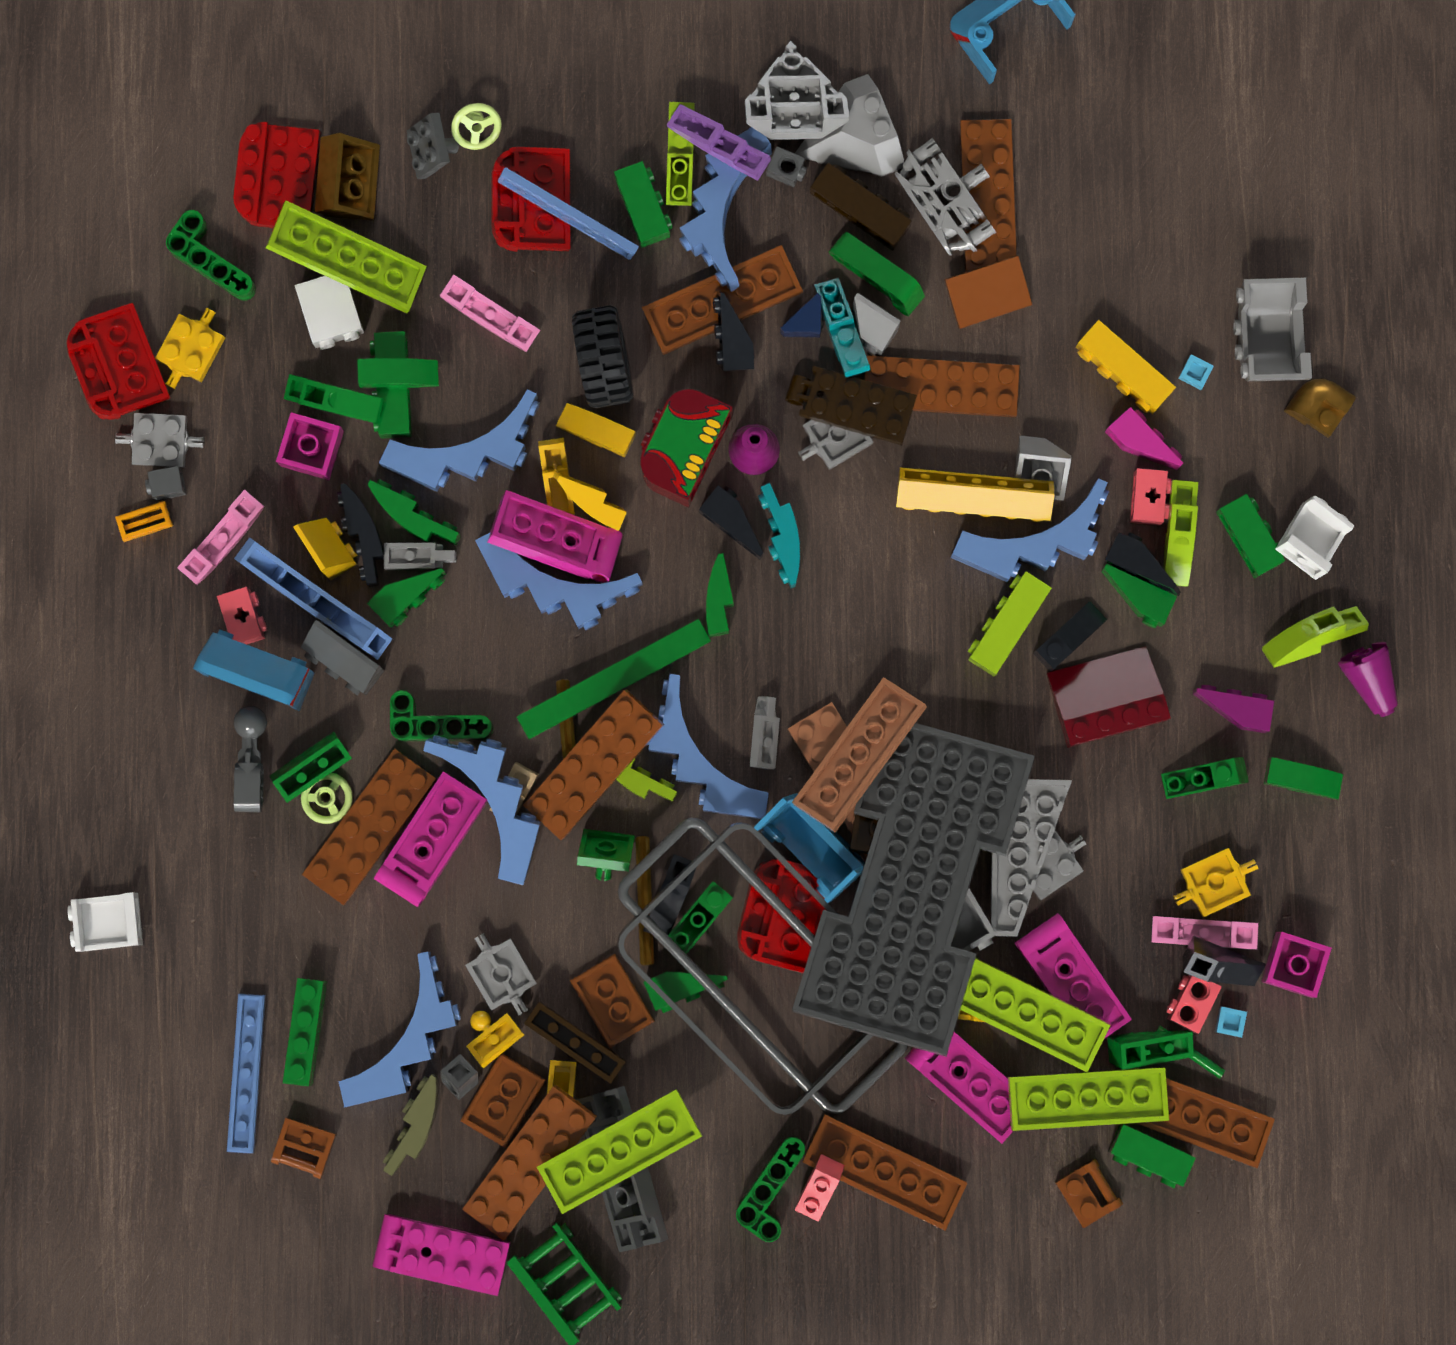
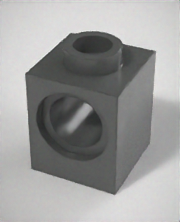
[766,147,807,187]
[145,466,187,501]
[440,1054,479,1100]

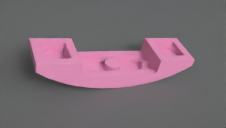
[440,274,540,352]
[178,490,265,585]
[1151,916,1258,949]

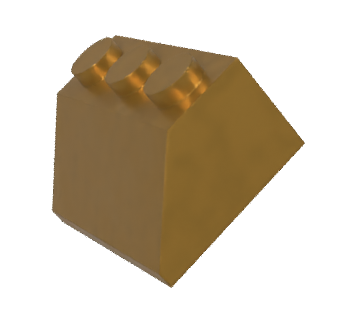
[315,133,380,220]

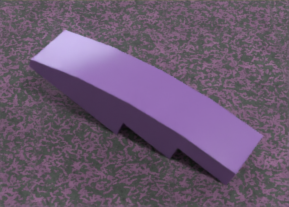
[667,104,771,181]

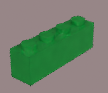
[370,331,412,439]
[283,978,327,1087]

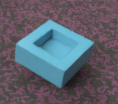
[1178,354,1214,390]
[1215,1006,1247,1038]

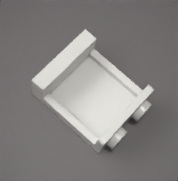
[295,276,364,350]
[1275,496,1354,580]
[68,892,143,952]

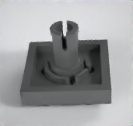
[407,113,459,179]

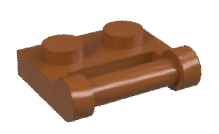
[271,1117,336,1179]
[1055,1158,1123,1228]

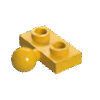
[466,1011,524,1068]

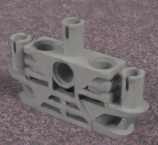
[894,138,997,256]

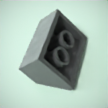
[301,620,384,696]

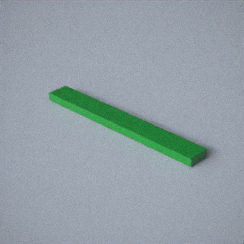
[516,619,711,740]

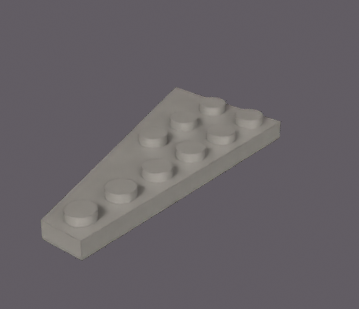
[990,779,1072,936]

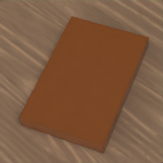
[944,255,1032,329]
[570,954,655,1048]
[461,1053,546,1148]

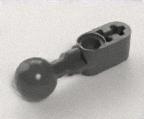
[233,706,267,812]

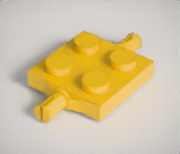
[155,308,225,389]
[1173,848,1258,917]

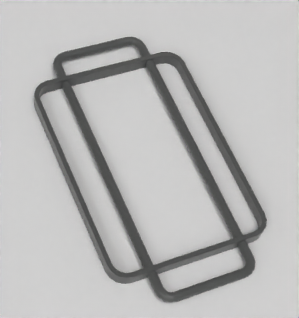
[617,818,908,1115]

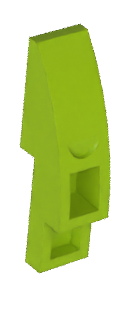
[666,102,695,206]
[1163,480,1198,587]
[1262,606,1369,668]
[616,759,677,802]

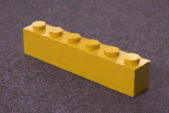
[896,467,1055,522]

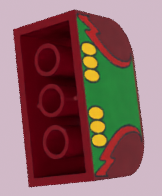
[641,389,733,508]

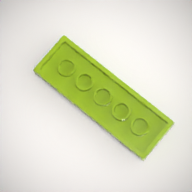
[265,201,427,313]
[961,958,1111,1072]
[1008,1067,1169,1131]
[537,1089,702,1214]

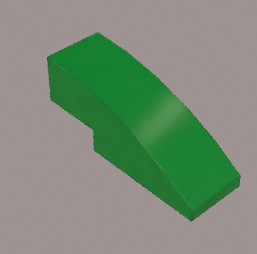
[357,358,439,389]
[706,553,734,638]
[1263,757,1343,800]

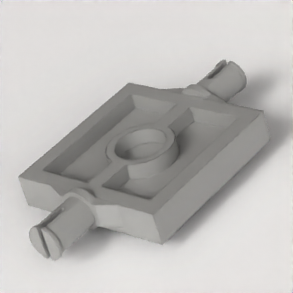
[115,413,204,467]
[798,420,873,470]
[1033,831,1086,901]
[465,933,537,1016]

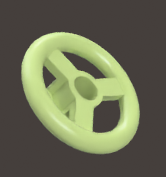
[451,103,502,150]
[301,773,353,824]

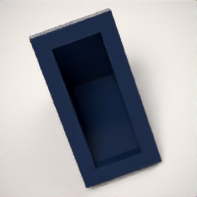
[780,293,821,338]

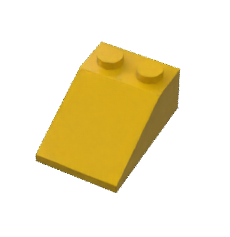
[294,518,357,580]

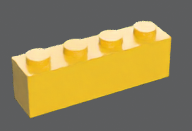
[1075,320,1176,415]

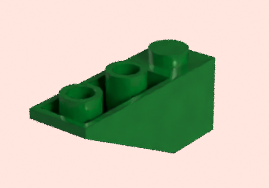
[367,568,446,628]
[1161,757,1249,799]
[668,881,733,954]
[643,971,728,1013]

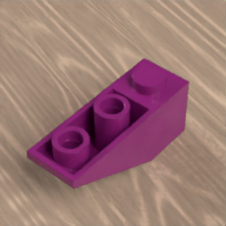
[1193,685,1274,733]

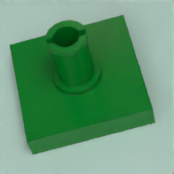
[577,829,635,881]

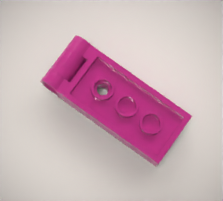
[487,490,623,583]
[374,771,488,907]
[1015,913,1132,1039]
[904,1032,1013,1144]
[372,1214,510,1296]

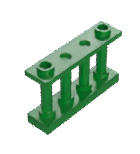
[506,1221,622,1345]

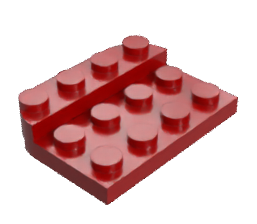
[233,122,321,228]
[491,147,570,252]
[67,303,170,420]
[737,859,826,973]

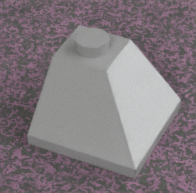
[852,293,901,356]
[1014,436,1071,501]

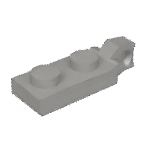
[384,543,456,570]
[750,696,780,770]

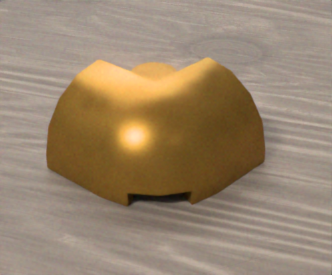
[1284,379,1356,438]

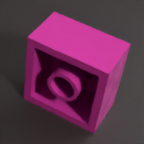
[276,412,344,480]
[1261,932,1332,998]

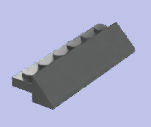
[576,1086,668,1252]

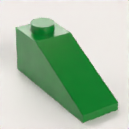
[1101,564,1177,628]
[1107,1030,1194,1070]

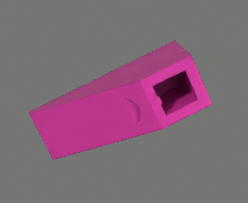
[1105,407,1183,470]

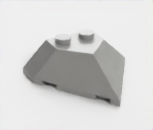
[745,41,849,140]
[795,74,905,177]

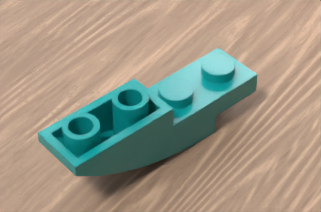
[814,277,870,377]
[758,483,800,589]

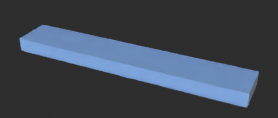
[498,167,639,260]
[227,994,266,1153]

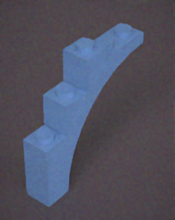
[679,127,772,292]
[379,389,540,492]
[950,478,1109,582]
[475,533,643,630]
[234,538,392,660]
[647,674,769,819]
[423,735,541,885]
[339,952,461,1108]

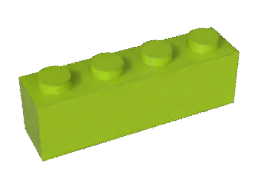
[967,571,1052,677]

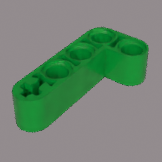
[166,210,256,301]
[828,232,925,316]
[390,690,494,741]
[736,1136,805,1242]

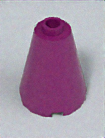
[729,424,780,475]
[1338,642,1398,717]

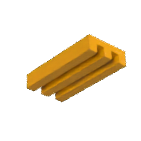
[115,501,173,542]

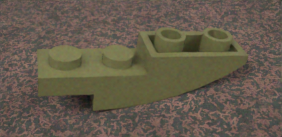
[383,1074,438,1176]

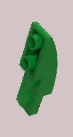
[284,374,384,424]
[368,479,461,545]

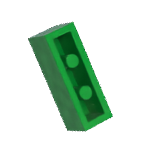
[614,161,673,248]
[1216,494,1285,579]
[269,732,352,803]
[1108,1124,1196,1188]

